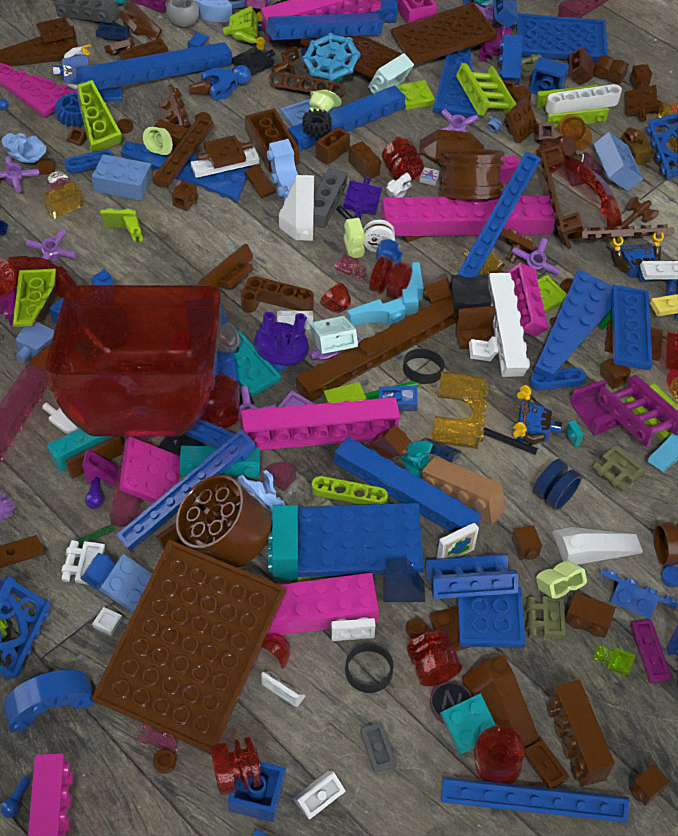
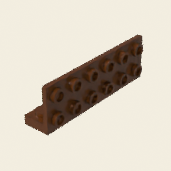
[540,144,583,249]

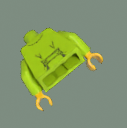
[223,6,265,50]

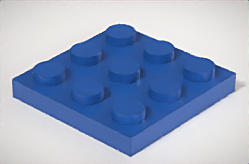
[457,587,525,648]

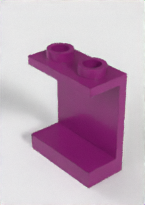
[570,380,622,436]

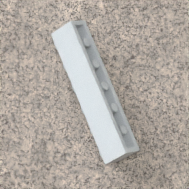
[488,273,530,377]

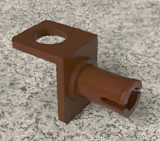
[271,46,299,76]

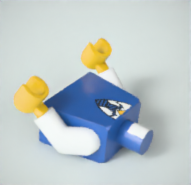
[53,44,93,90]

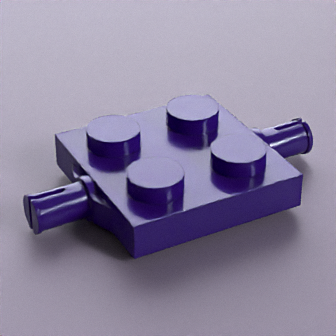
[343,176,382,220]

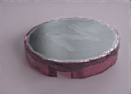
[429,681,472,724]

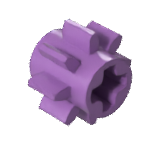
[0,494,16,521]

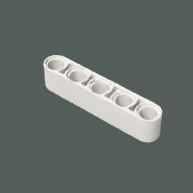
[546,84,622,114]

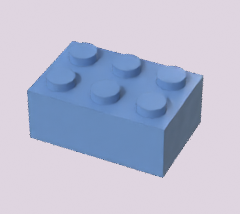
[594,132,643,191]
[92,154,152,201]

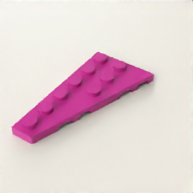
[0,63,77,117]

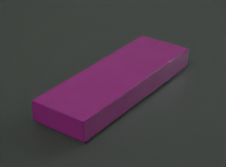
[630,619,671,684]

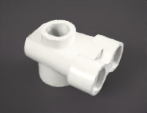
[386,173,412,197]

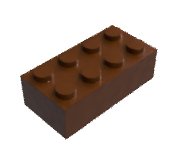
[245,108,299,172]
[547,680,615,787]

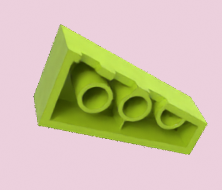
[77,80,122,153]

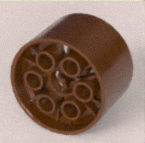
[176,475,271,568]

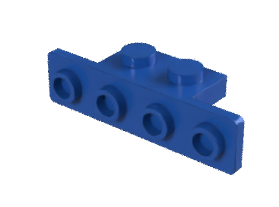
[599,568,678,620]

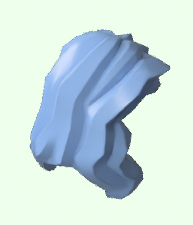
[2,133,46,163]
[237,470,285,514]

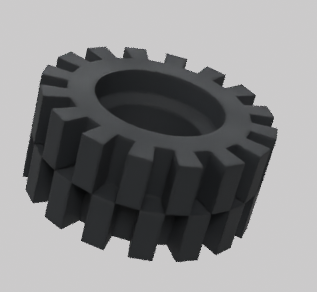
[302,109,332,138]

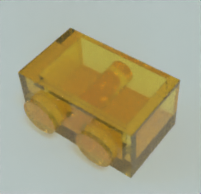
[43,181,84,219]

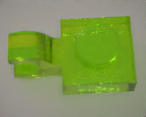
[593,646,636,677]

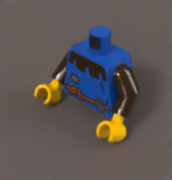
[610,232,664,282]
[513,385,562,445]

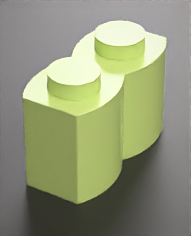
[344,218,366,259]
[536,561,587,599]

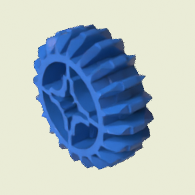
[55,92,84,128]

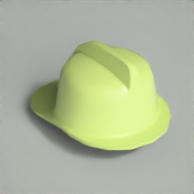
[309,90,342,112]
[143,127,173,155]

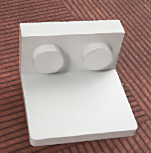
[330,617,375,641]

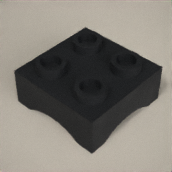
[450,274,492,312]

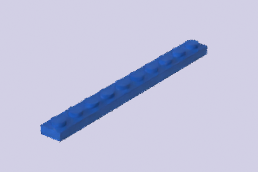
[458,152,541,277]

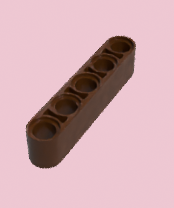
[268,72,345,97]

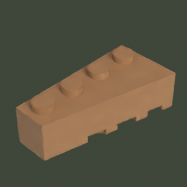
[422,455,505,526]

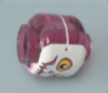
[47,171,72,196]

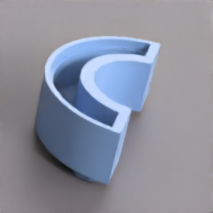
[196,0,232,22]
[267,139,298,201]

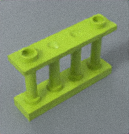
[456,63,516,116]
[535,85,609,128]

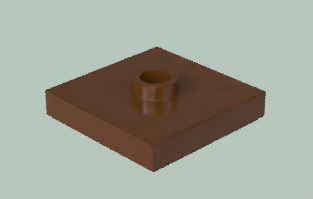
[36,17,74,43]

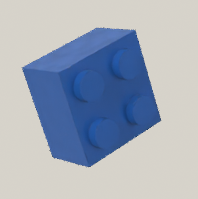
[529,57,569,95]
[228,757,286,822]

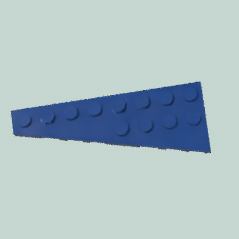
[433,47,479,118]
[121,141,251,203]
[534,269,613,379]

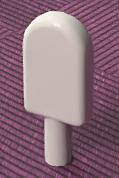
[42,403,80,434]

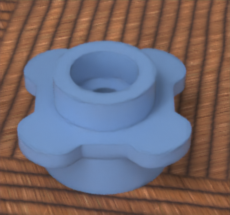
[487,117,502,133]

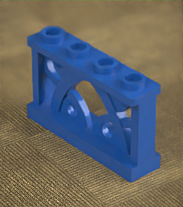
[645,113,678,180]
[0,576,51,681]

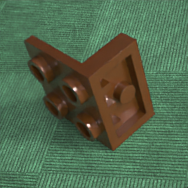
[455,306,495,350]

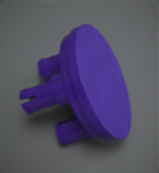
[254,312,309,366]

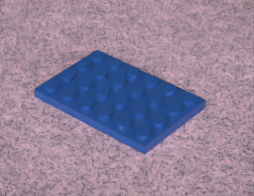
[516,14,608,62]
[297,503,424,577]

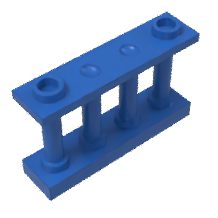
[426,554,518,599]

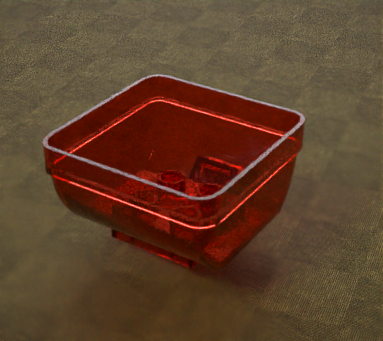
[45,285,240,436]

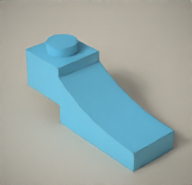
[399,262,424,314]
[347,298,406,326]
[648,432,678,472]

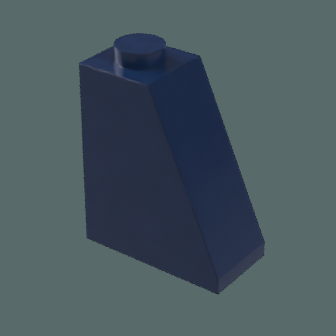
[383,559,425,602]

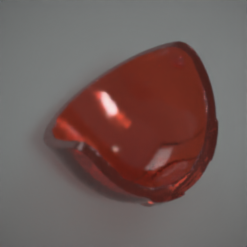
[320,283,351,313]
[262,633,290,669]

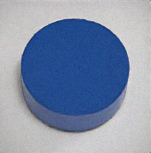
[661,566,678,588]

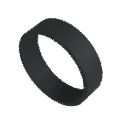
[403,348,445,384]
[345,643,394,693]

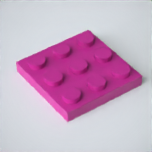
[119,436,180,503]

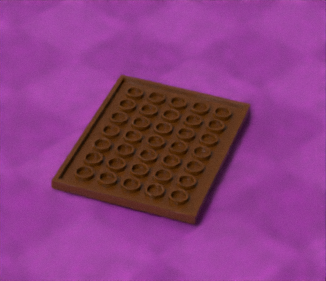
[91,540,287,755]

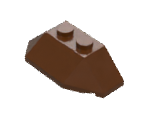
[419,129,484,162]

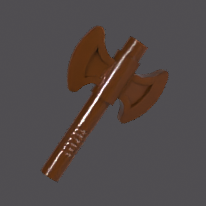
[619,196,659,229]

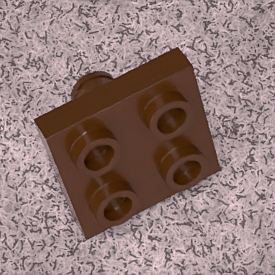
[504,98,538,143]
[500,228,537,264]

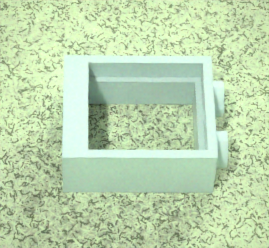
[368,53,414,94]
[309,316,358,354]

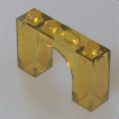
[432,371,489,449]

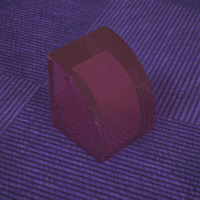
[265,462,296,492]

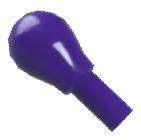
[85,477,103,509]

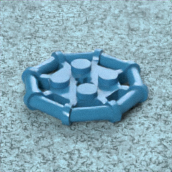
[302,33,361,81]

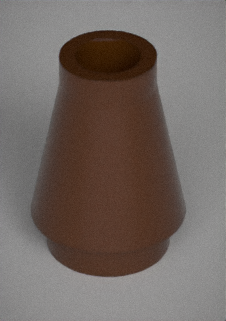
[189,79,212,95]

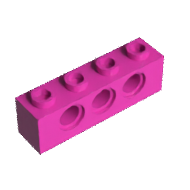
[508,263,549,337]

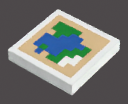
[436,523,479,559]

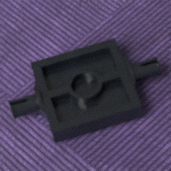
[231,47,275,76]

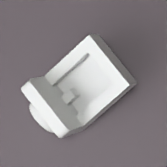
[469,336,499,361]

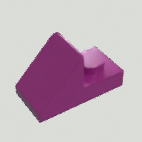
[0,287,17,326]
[82,449,121,486]

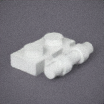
[61,541,106,585]

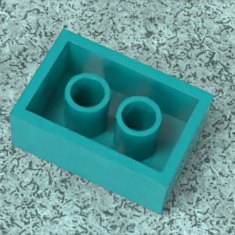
[268,505,298,581]

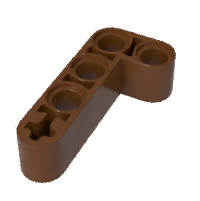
[241,276,314,313]

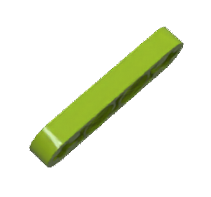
[312,476,388,505]

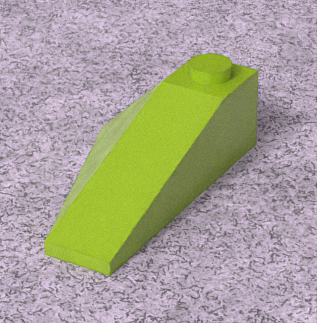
[13,269,56,327]

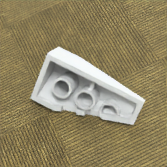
[279,175,314,241]
[552,527,643,565]

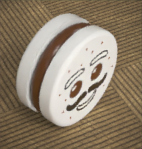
[363,220,395,252]

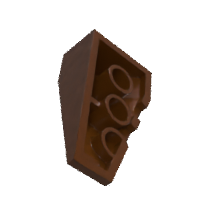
[462,654,540,750]

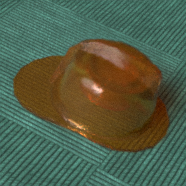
[559,114,592,150]

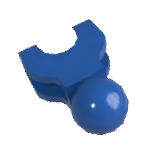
[201,65,251,101]

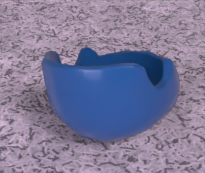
[376,239,402,267]

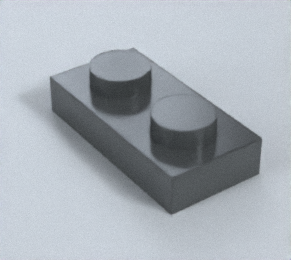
[360,723,396,773]

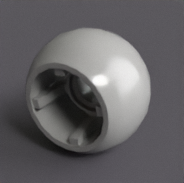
[166,0,199,27]

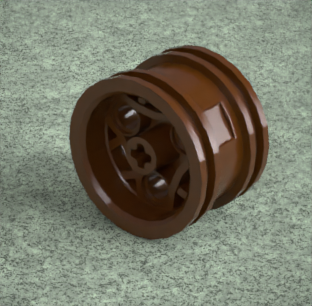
[439,149,505,199]

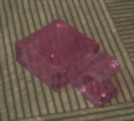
[335,254,367,280]
[137,724,178,754]

